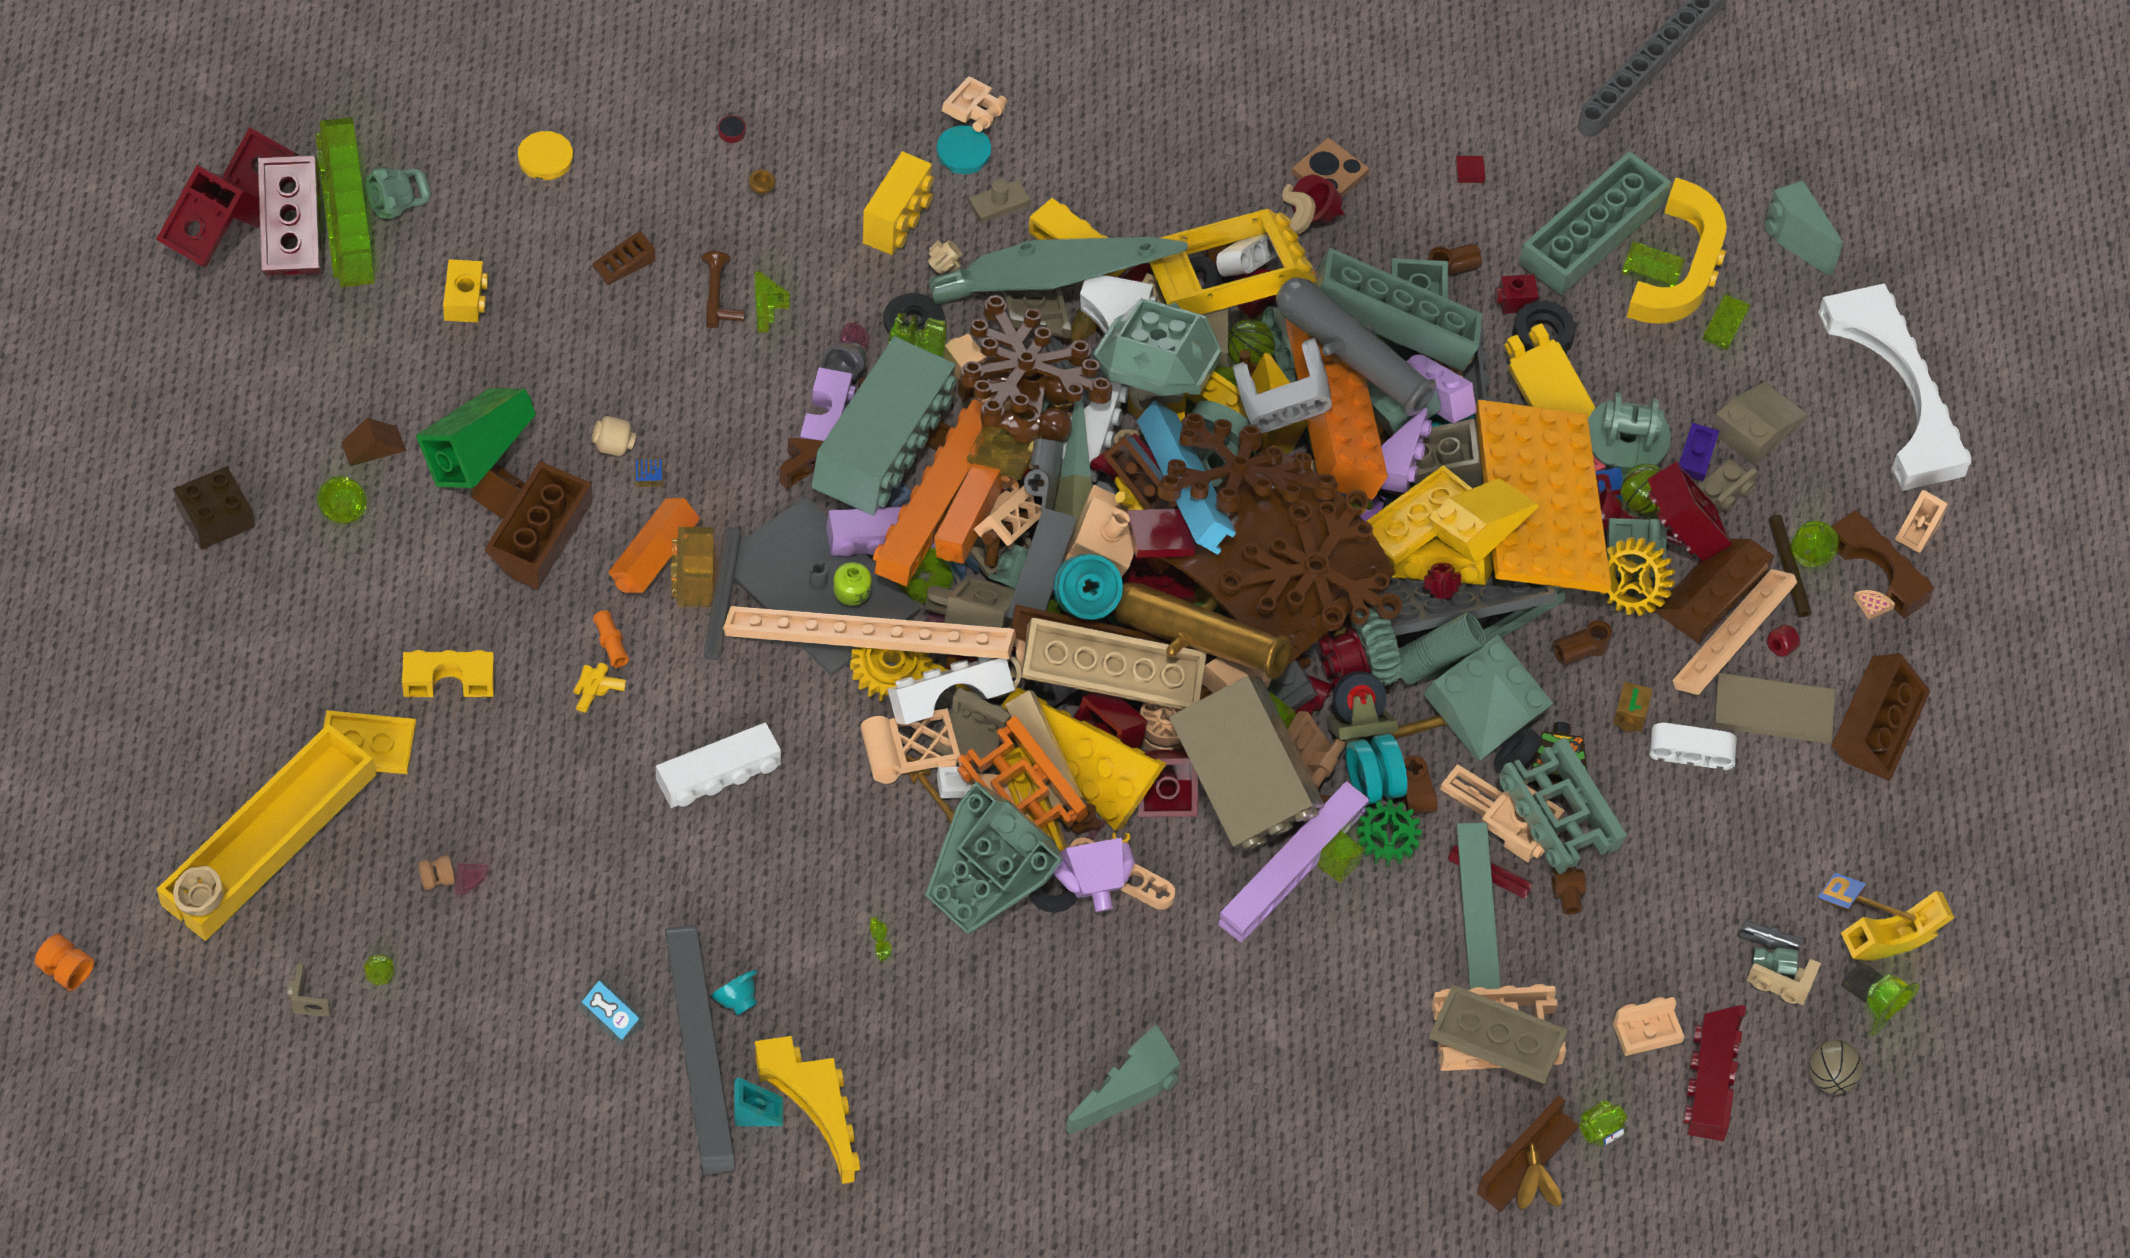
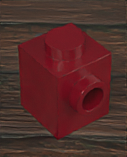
[1494,274,1539,314]

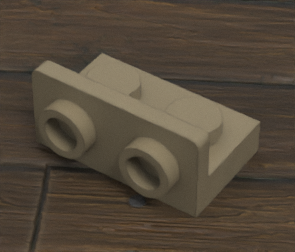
[1698,459,1758,514]

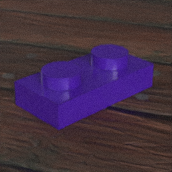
[1679,422,1719,481]

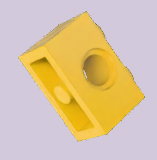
[443,259,489,323]

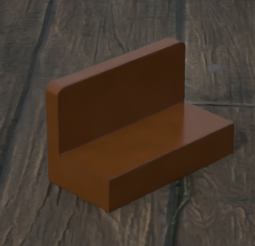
[471,465,525,519]

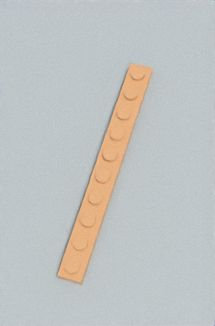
[723,606,1016,659]

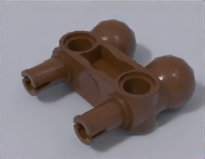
[981,372,1076,443]

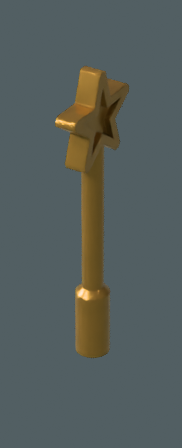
[901,754,955,824]

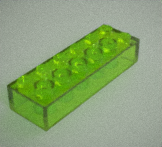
[315,117,374,288]

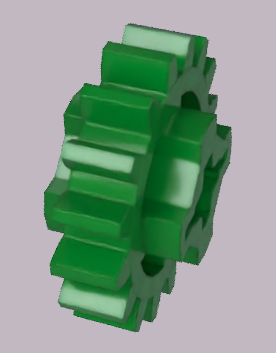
[1356,800,1422,866]

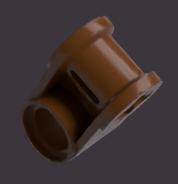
[1401,755,1437,815]

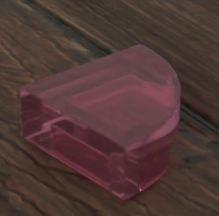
[455,863,489,895]

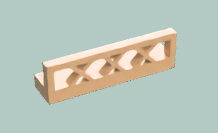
[974,474,1061,546]

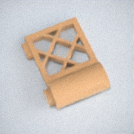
[860,708,960,784]

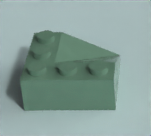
[1423,635,1554,762]

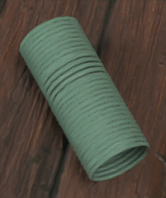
[1399,613,1486,685]

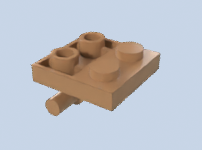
[1287,711,1346,790]

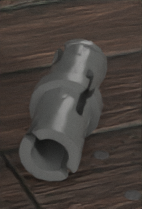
[1739,919,1803,953]

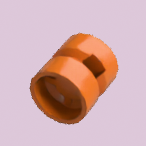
[34,933,95,991]

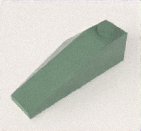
[1066,1025,1180,1135]

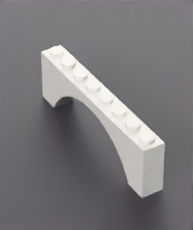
[1028,275,1157,482]
[1818,283,1971,491]

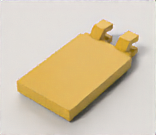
[1504,323,1596,418]

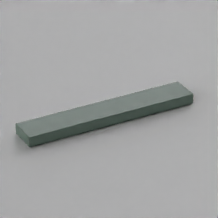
[1456,822,1501,990]

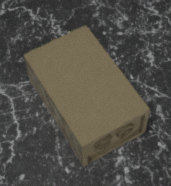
[1169,675,1325,849]

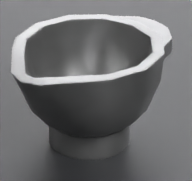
[821,342,866,381]

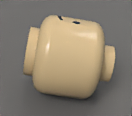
[591,416,636,457]

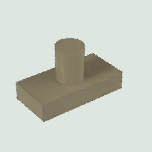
[968,179,1031,224]

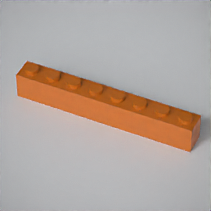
[873,399,1001,587]

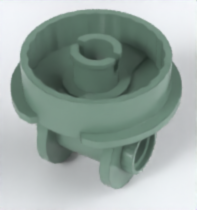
[1588,392,1671,476]
[1181,401,1257,487]

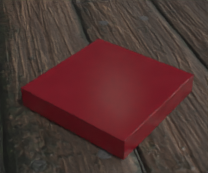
[1127,509,1196,558]

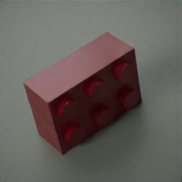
[1647,461,1732,562]

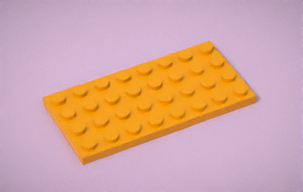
[1475,399,1611,593]

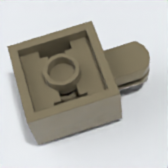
[925,575,1015,628]

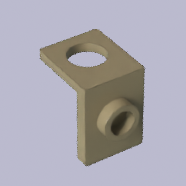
[287,963,331,1017]

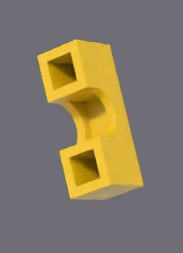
[402,650,495,697]

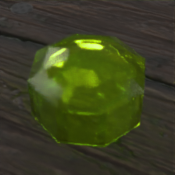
[363,954,395,986]

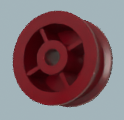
[1318,627,1370,691]

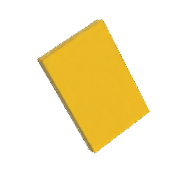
[323,710,417,775]

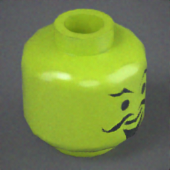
[833,562,872,606]

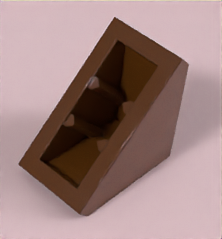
[341,418,406,466]

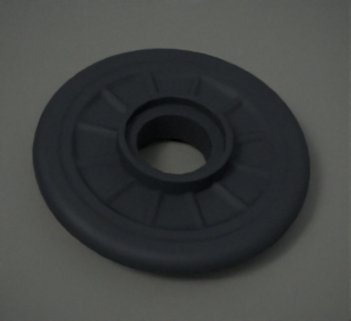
[883,293,945,345]

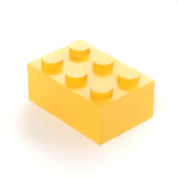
[862,151,934,255]

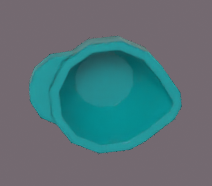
[710,969,758,1016]

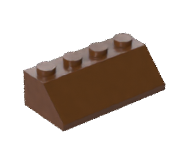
[485,461,592,590]
[1654,538,1774,644]
[1831,653,1930,781]

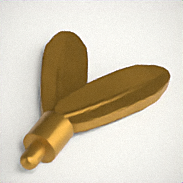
[1516,1143,1562,1209]

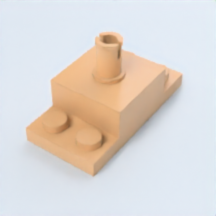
[1063,485,1135,592]

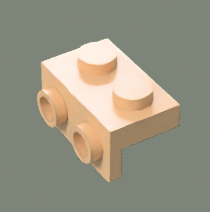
[1613,997,1684,1056]

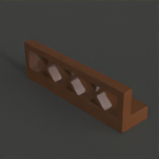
[1477,1095,1579,1212]

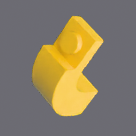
[1841,891,1955,961]

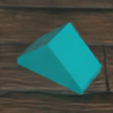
[734,1077,783,1126]

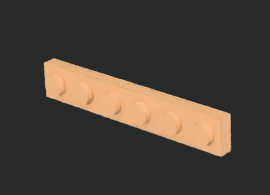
[1672,569,1797,695]

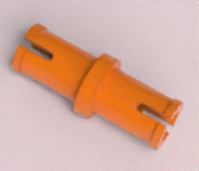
[593,610,629,668]

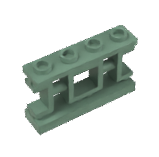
[1499,737,1627,874]

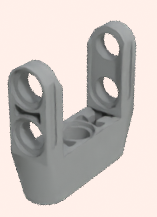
[1233,337,1332,433]

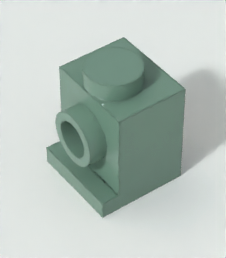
[989,544,1029,589]

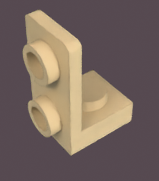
[1747,959,1821,1005]

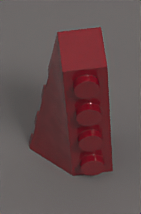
[1683,1005,1746,1142]

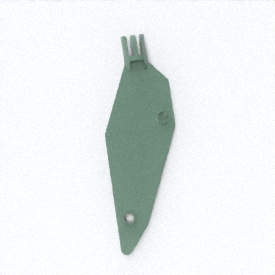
[929,237,1188,304]

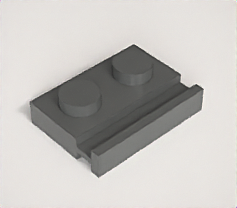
[1267,659,1318,720]

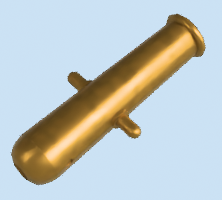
[1112,583,1292,679]

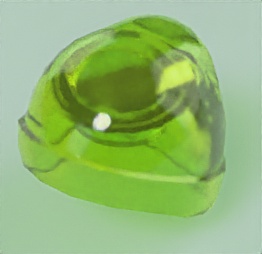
[316,475,367,524]

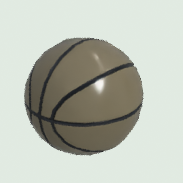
[1809,1040,1863,1094]

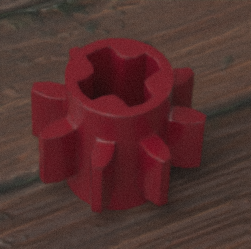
[1424,563,1461,599]

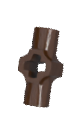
[1551,866,1586,915]

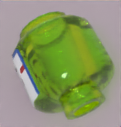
[1579,1100,1627,1146]

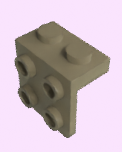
[930,687,1011,773]

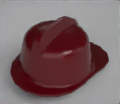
[1292,174,1345,223]

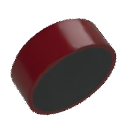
[718,116,746,143]

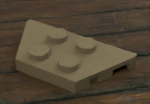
[1003,287,1072,338]

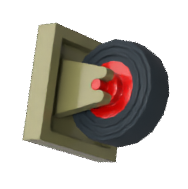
[1326,671,1398,743]

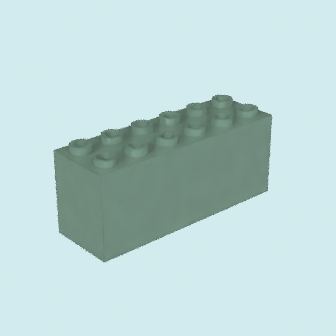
[811,336,957,516]

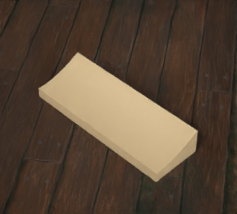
[1021,618,1207,709]

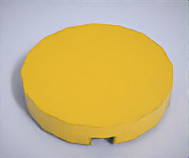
[518,131,573,180]

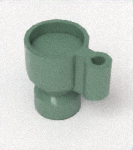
[1752,947,1798,980]

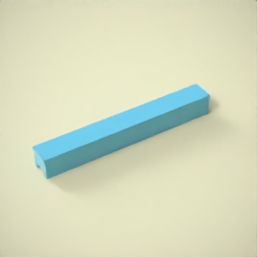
[1137,400,1236,555]

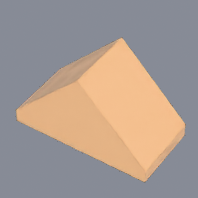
[1895,489,1949,553]

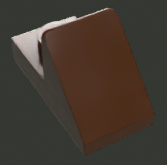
[779,438,824,490]

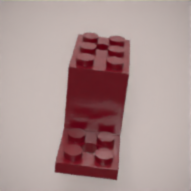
[156,127,299,268]

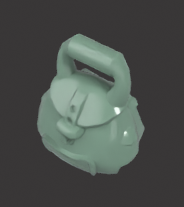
[365,166,432,219]

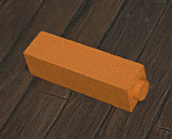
[934,463,1002,564]
[608,498,700,593]

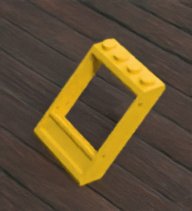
[1150,209,1317,315]

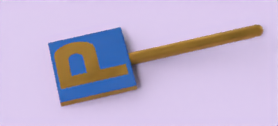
[1817,873,1916,921]

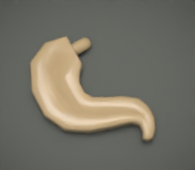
[1282,184,1315,234]

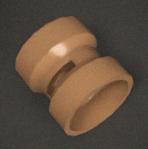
[418,854,455,891]

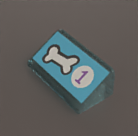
[578,978,643,1046]

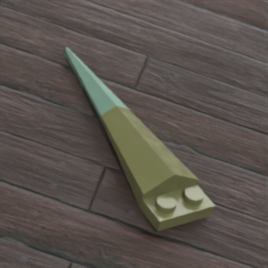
[1048,397,1092,605]

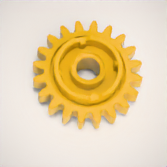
[850,647,932,702]

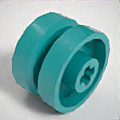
[1053,554,1123,620]
[1345,733,1408,806]

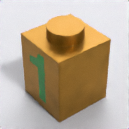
[1613,681,1653,732]

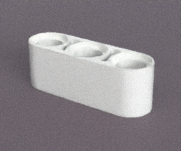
[1216,233,1277,277]
[1650,723,1737,770]

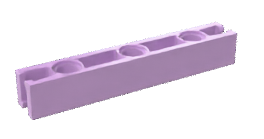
[1218,781,1369,943]

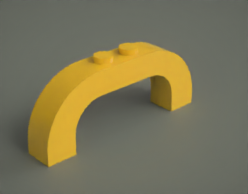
[1627,178,1727,324]

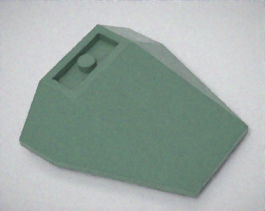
[925,782,1064,934]

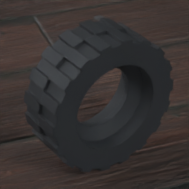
[1512,300,1576,354]

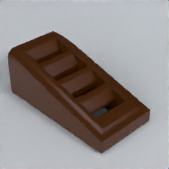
[592,231,655,285]

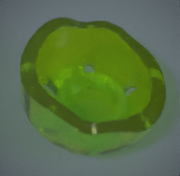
[1791,521,1839,567]

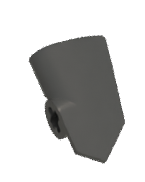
[1024,438,1064,513]

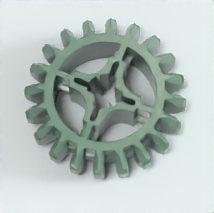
[1351,607,1402,686]

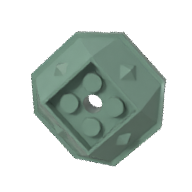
[1093,298,1221,396]

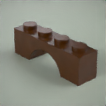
[1826,509,1935,619]

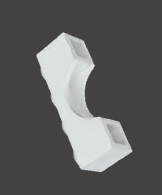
[887,657,1015,725]

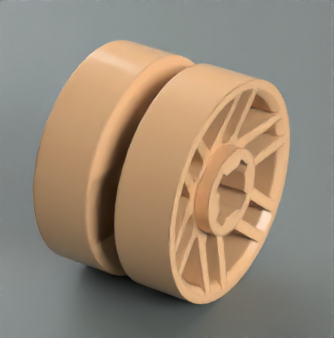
[1140,702,1184,750]

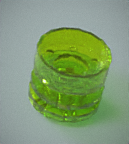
[887,312,947,357]

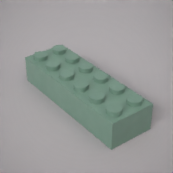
[1519,151,1672,296]
[1314,248,1483,371]

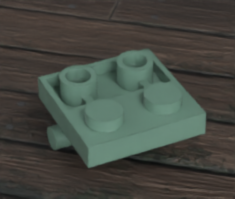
[1607,518,1667,578]

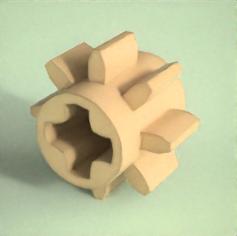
[928,240,962,275]

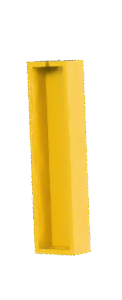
[156,723,376,941]

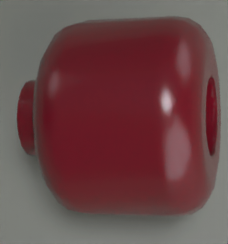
[1767,625,1800,657]

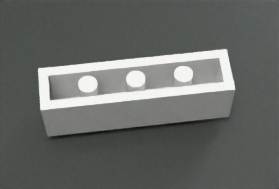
[656,722,781,808]

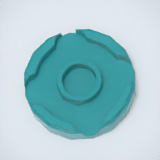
[936,125,991,174]

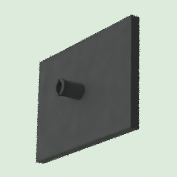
[717,496,921,677]
[1365,568,1557,636]

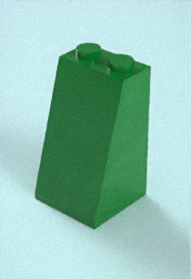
[416,388,536,488]

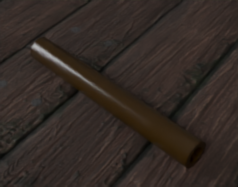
[1768,515,1812,618]

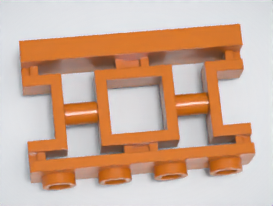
[957,715,1088,829]

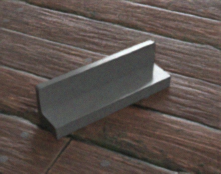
[1006,508,1077,625]

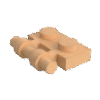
[941,76,1007,132]

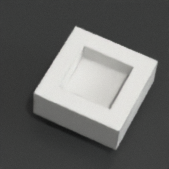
[936,767,971,798]

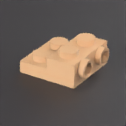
[1481,785,1565,863]

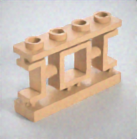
[1431,984,1566,1071]

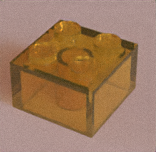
[671,527,714,608]

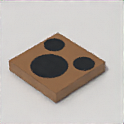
[1291,138,1369,196]

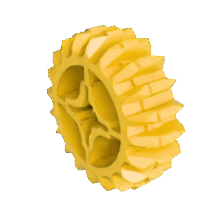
[1600,537,1675,616]

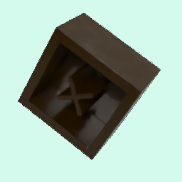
[173,466,255,550]

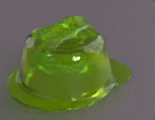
[1867,974,1920,1037]

